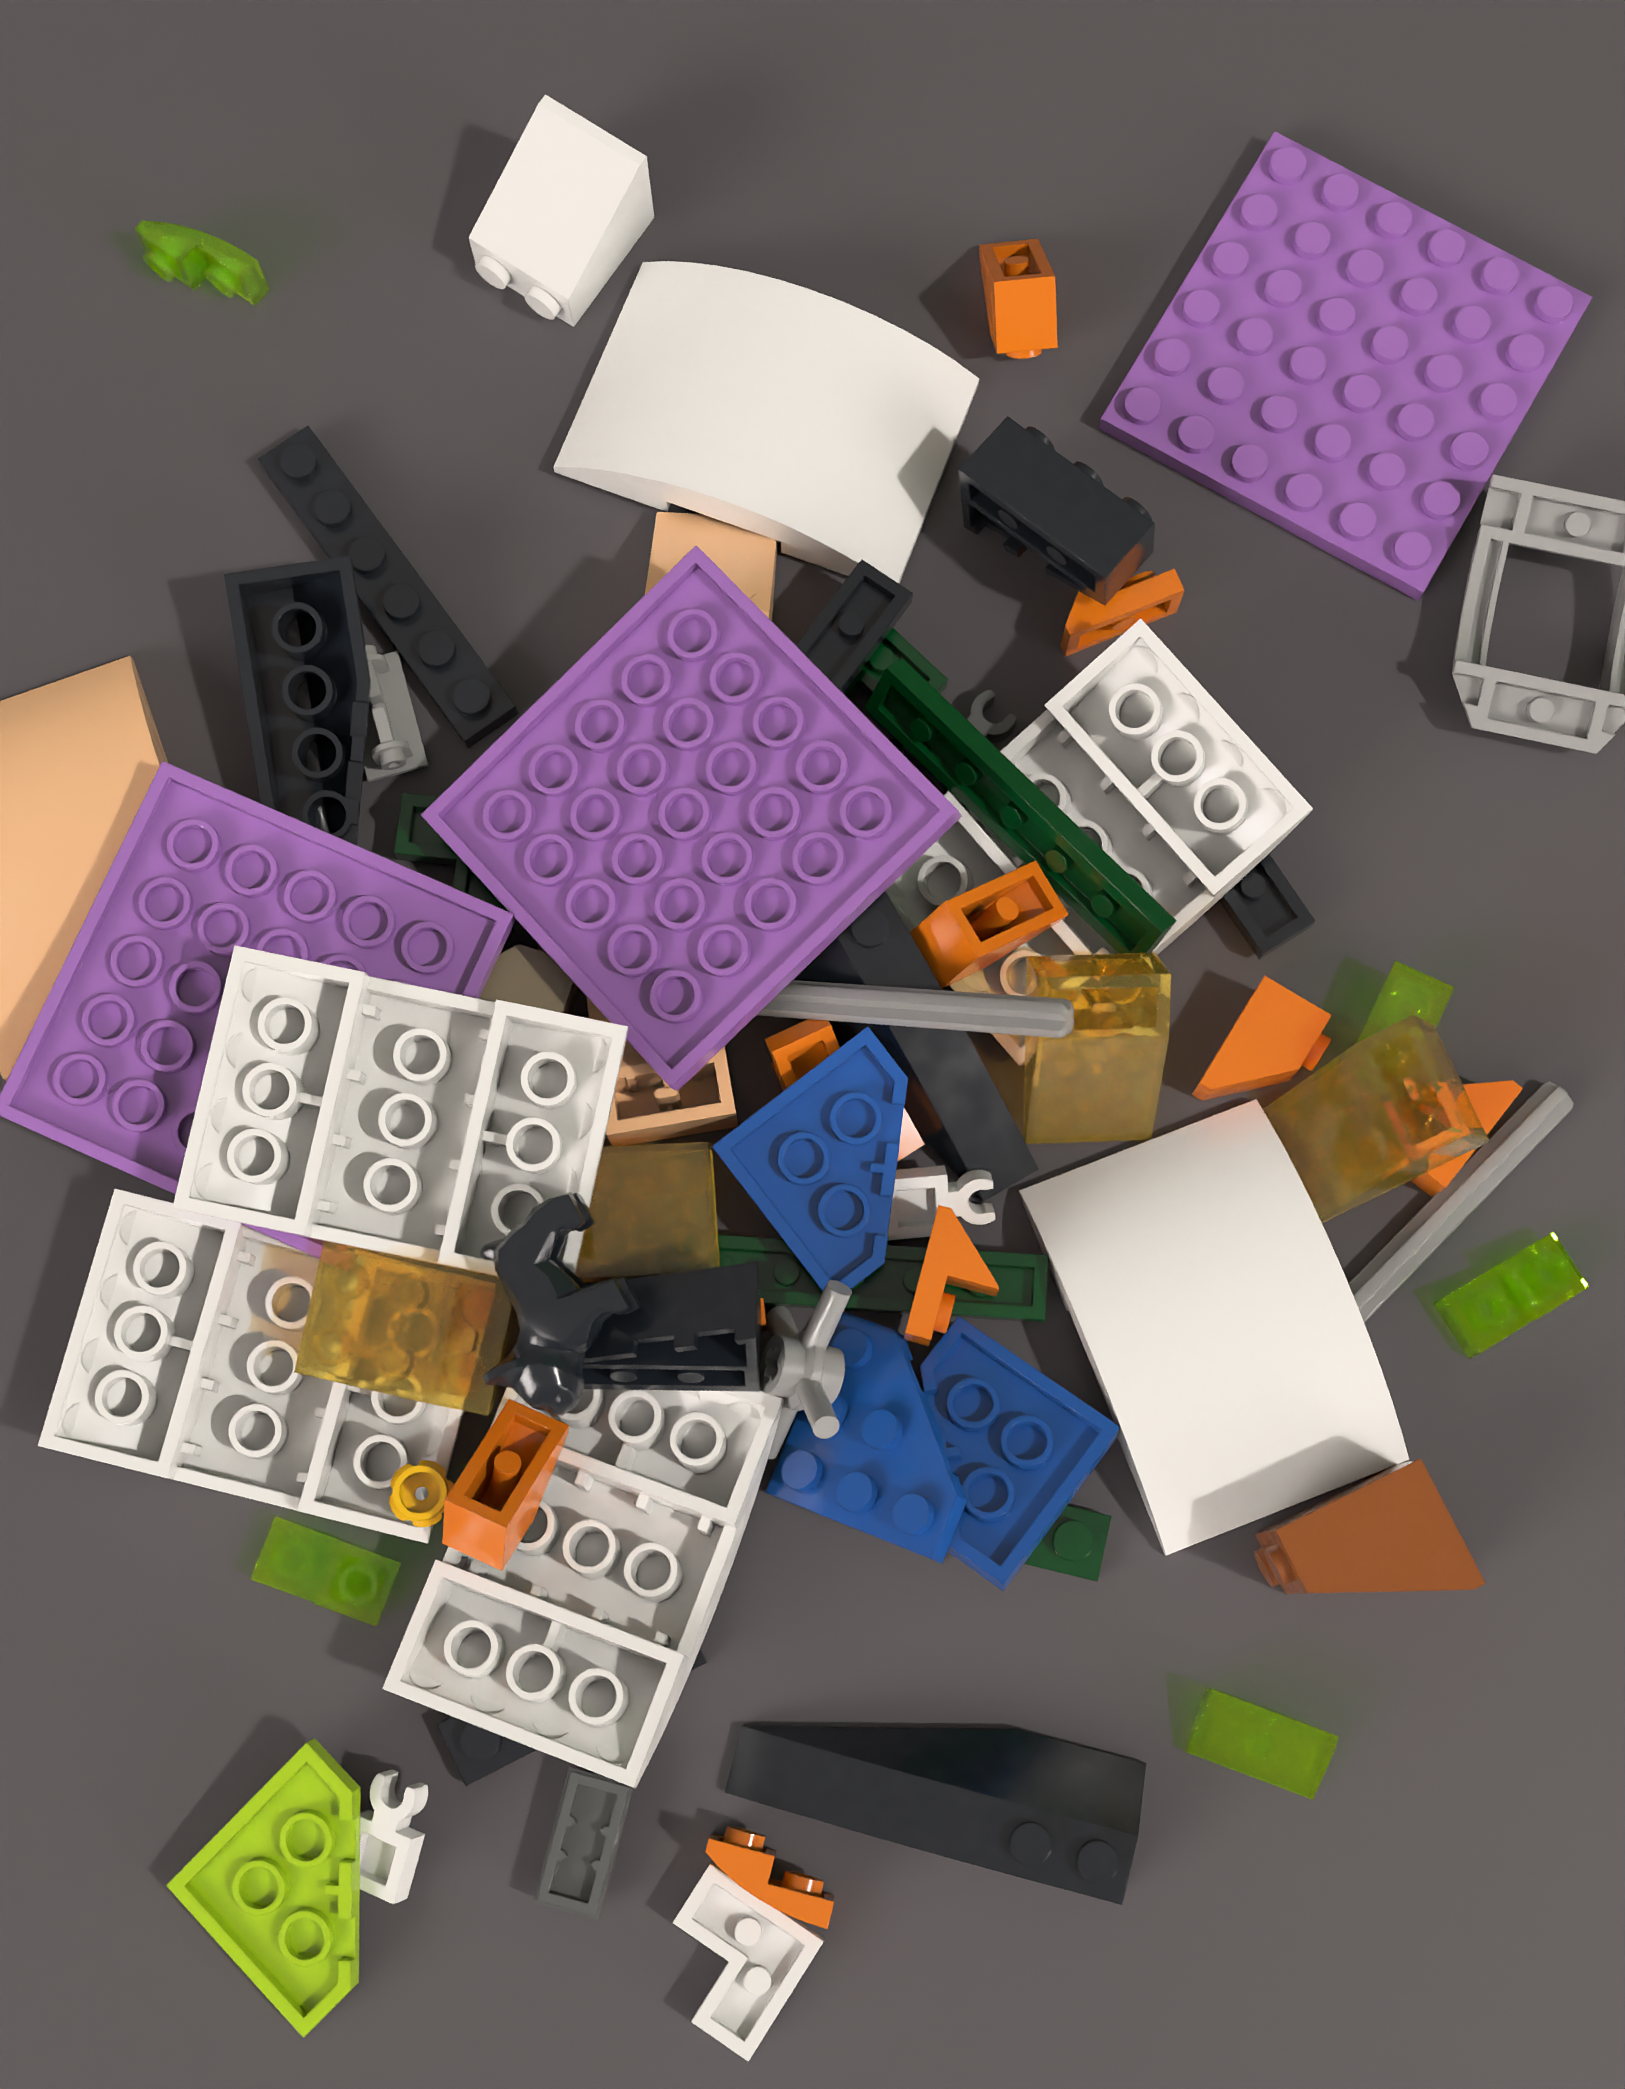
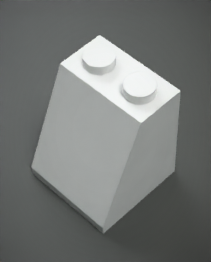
[469,94,654,327]

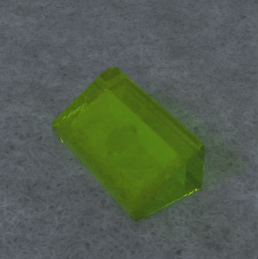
[1185,1688,1339,1800]

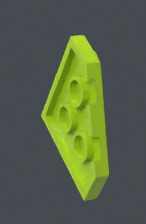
[166,1738,361,2038]

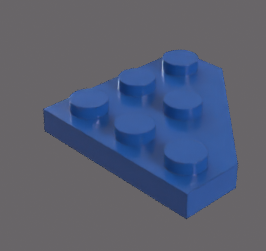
[712,1027,908,1291]
[765,1312,967,1564]
[920,1316,1120,1592]

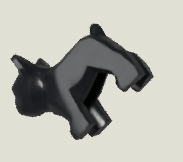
[480,1192,642,1416]

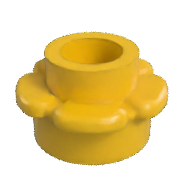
[389,1460,454,1527]

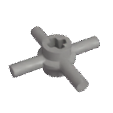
[760,1280,852,1459]

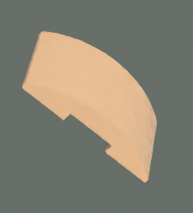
[0,656,168,1081]

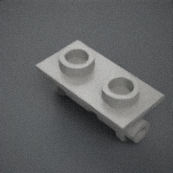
[364,645,429,782]

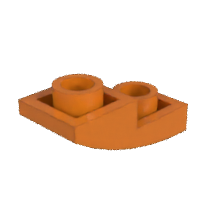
[705,1825,834,1929]

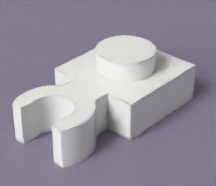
[887,1165,995,1241]
[360,1769,428,1904]

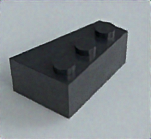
[958,416,1155,606]
[582,1262,762,1392]

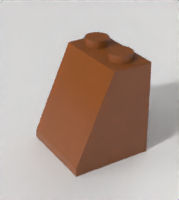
[1254,1458,1486,1594]

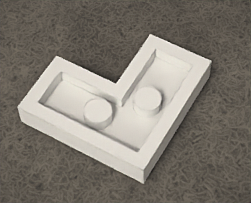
[673,1861,824,2061]

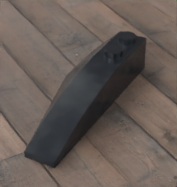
[224,556,371,846]
[793,891,1039,1202]
[725,1726,1146,1905]

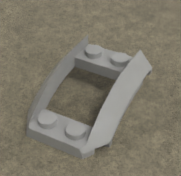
[1452,474,1625,754]

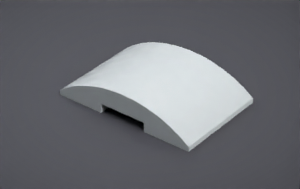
[554,261,979,583]
[885,618,1313,1066]
[173,945,629,1277]
[1018,1099,1409,1555]
[38,1189,498,1544]
[382,1387,784,1788]

